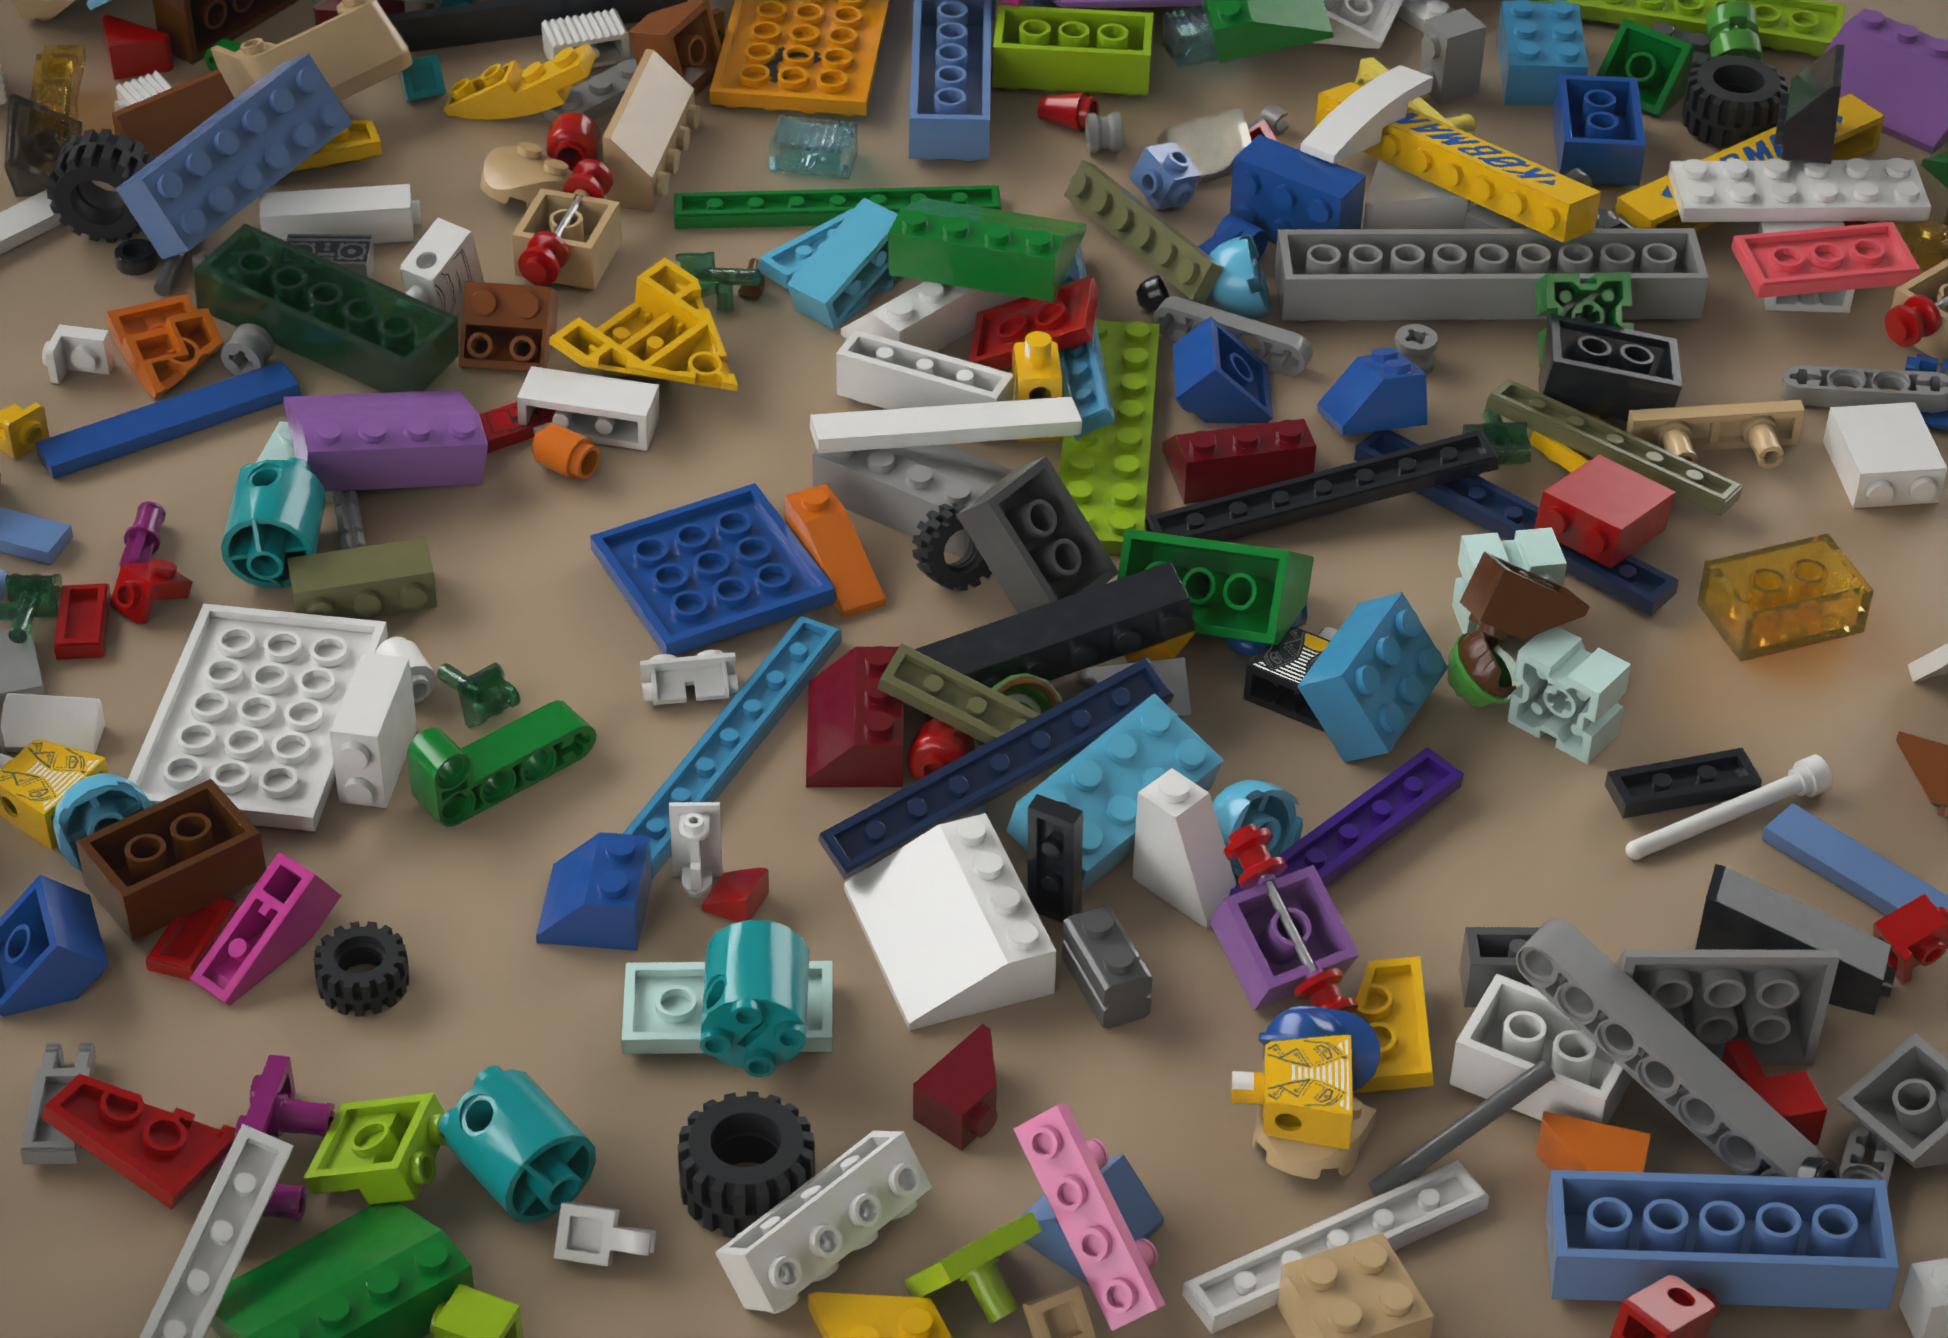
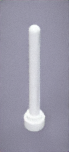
[1625,754,1833,860]

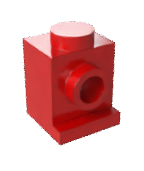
[1873,894,1948,985]

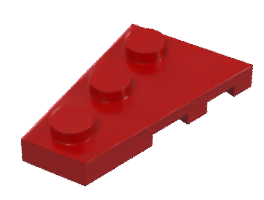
[42,1073,235,1209]

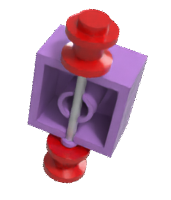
[1209,824,1359,1013]

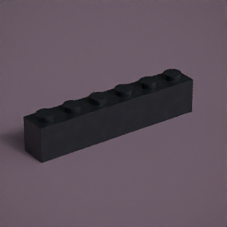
[914,561,1196,721]

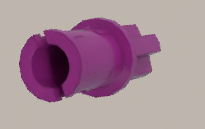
[119,501,166,568]

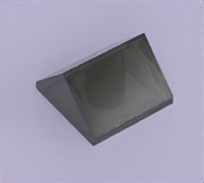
[4,93,82,197]
[1156,107,1252,185]

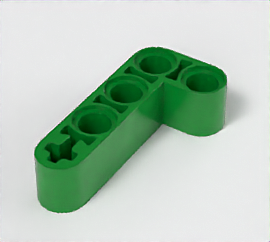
[407,700,596,827]

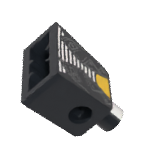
[1244,627,1338,732]

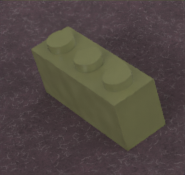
[287,537,438,619]

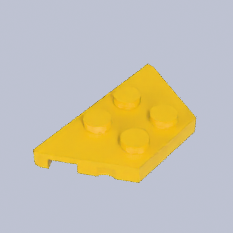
[808,1292,952,1338]

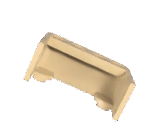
[211,0,413,101]

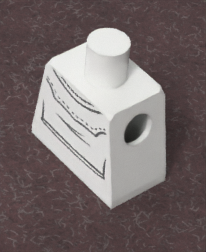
[395,218,484,322]

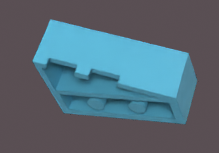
[786,198,898,330]

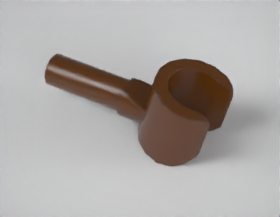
[738,258,765,299]

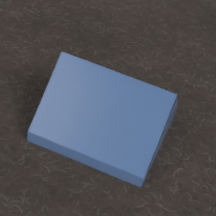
[1020,1154,1164,1286]

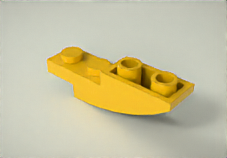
[443,43,597,120]

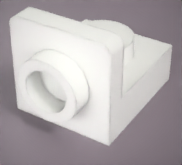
[42,324,115,384]

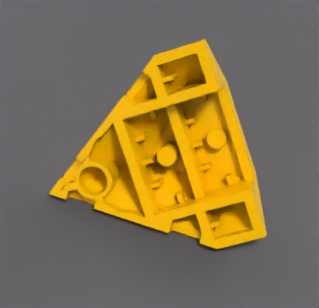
[549,257,738,391]

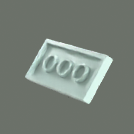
[622,961,833,1054]

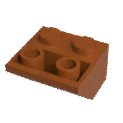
[458,281,559,372]

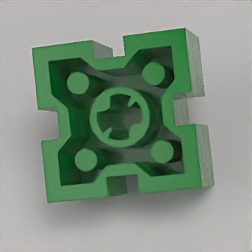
[1535,272,1634,367]

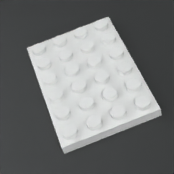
[128,603,388,831]

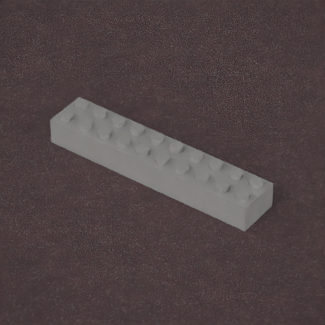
[1275,228,1709,322]

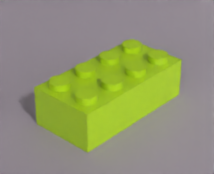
[992,5,1154,97]

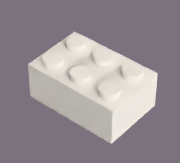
[1449,974,1633,1125]

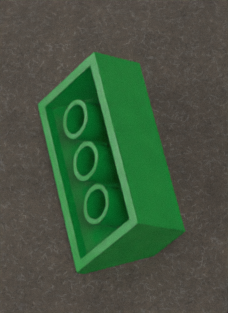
[1117,528,1314,645]

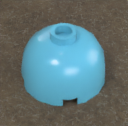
[1206,234,1271,319]
[53,773,153,871]
[1213,780,1303,877]

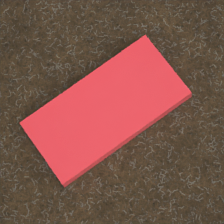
[1731,222,1922,298]

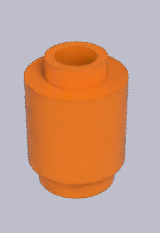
[532,423,600,480]

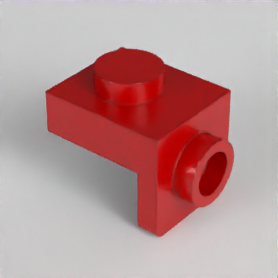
[110,558,193,624]

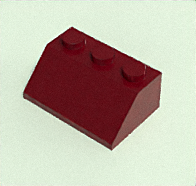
[1162,419,1317,504]
[806,646,903,787]

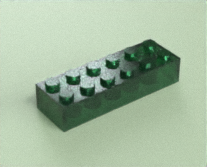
[193,223,459,393]

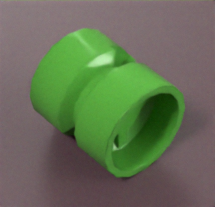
[1706,1,1763,61]

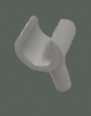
[1232,104,1289,138]

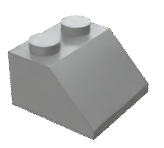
[1837,1033,1948,1168]

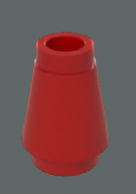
[1037,92,1099,132]

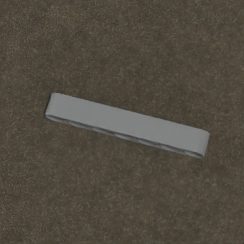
[1516,918,1824,1177]

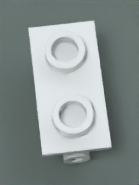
[640,650,738,706]
[669,802,723,899]

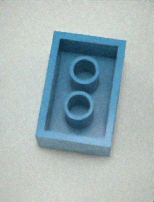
[1497,0,1588,106]
[1297,592,1448,762]

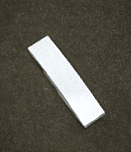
[1300,65,1433,164]

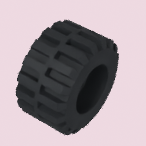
[1682,55,1788,148]
[47,129,155,243]
[677,1091,815,1238]

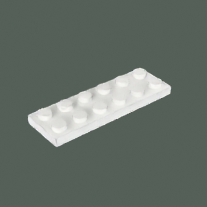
[1668,158,1931,222]

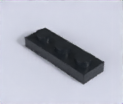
[1605,748,1762,819]
[1028,794,1083,923]

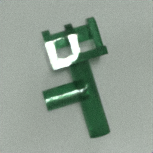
[675,252,761,311]
[1462,409,1531,465]
[0,573,62,644]
[437,662,521,728]

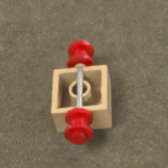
[512,159,622,290]
[1885,259,1948,367]

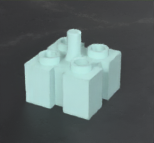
[1452,527,1567,636]
[1507,626,1631,764]

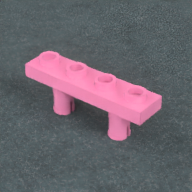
[1013,1102,1166,1331]

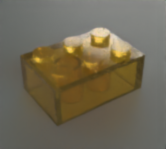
[1697,533,1874,662]

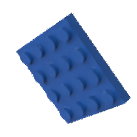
[590,483,835,656]

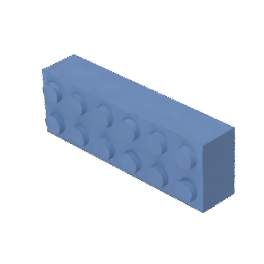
[909,0,991,162]
[115,53,352,259]
[1546,1170,1899,1310]

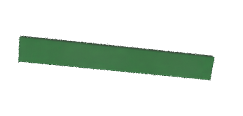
[674,185,1002,229]

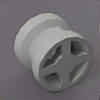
[1085,112,1122,154]
[221,323,275,376]
[1395,324,1438,375]

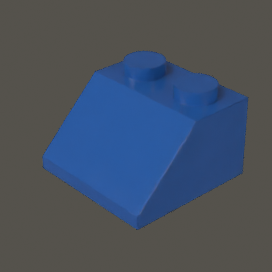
[1173,316,1273,423]
[1317,348,1428,436]
[536,832,653,951]
[0,875,108,1017]

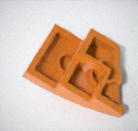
[106,293,223,399]

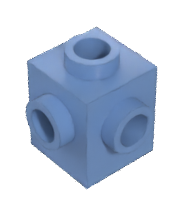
[1129,142,1202,210]

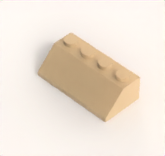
[602,49,700,212]

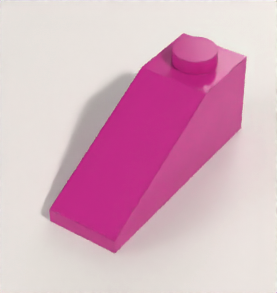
[189,852,342,1006]

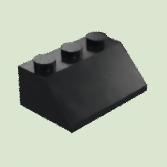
[1775,44,1845,164]
[1538,314,1682,421]

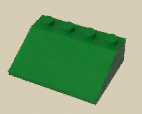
[1201,0,1334,63]
[888,198,1086,302]
[211,1202,474,1338]

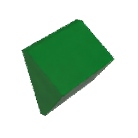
[1596,18,1694,118]

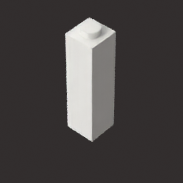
[260,184,421,251]

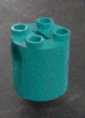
[221,458,326,588]
[700,920,810,1078]
[438,1065,596,1223]

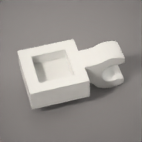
[554,1202,657,1266]

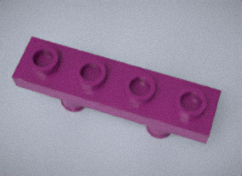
[220,1054,335,1221]

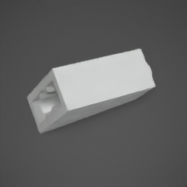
[1363,159,1476,229]
[1132,768,1237,929]

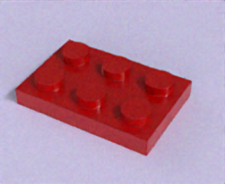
[968,275,1099,371]

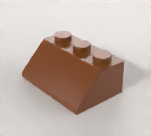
[112,69,235,158]

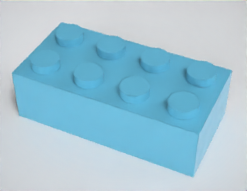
[1006,693,1224,894]

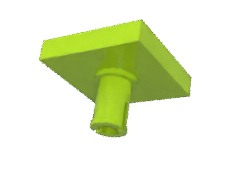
[904,1211,1042,1324]

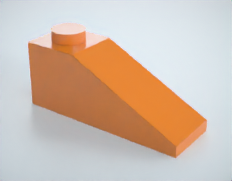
[785,483,886,618]

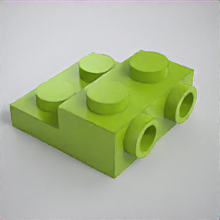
[303,1092,446,1205]

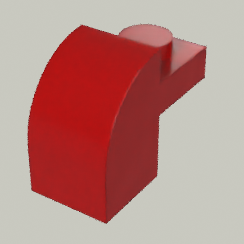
[1722,1039,1827,1145]

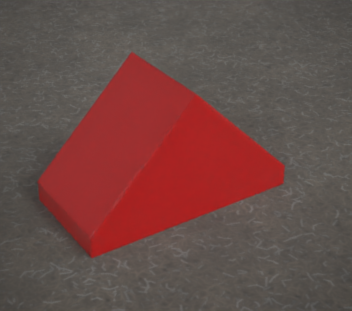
[101,14,174,80]

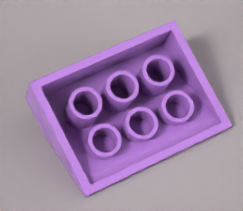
[1821,8,1948,154]
[283,390,488,492]

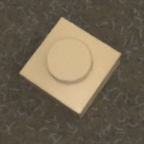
[1022,1285,1096,1338]

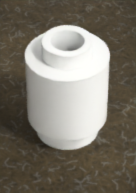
[375,637,437,704]

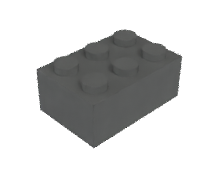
[956,456,1118,614]

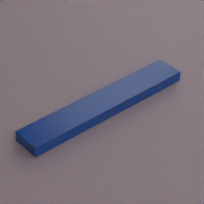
[35,361,301,479]

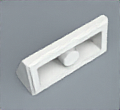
[0,693,106,754]

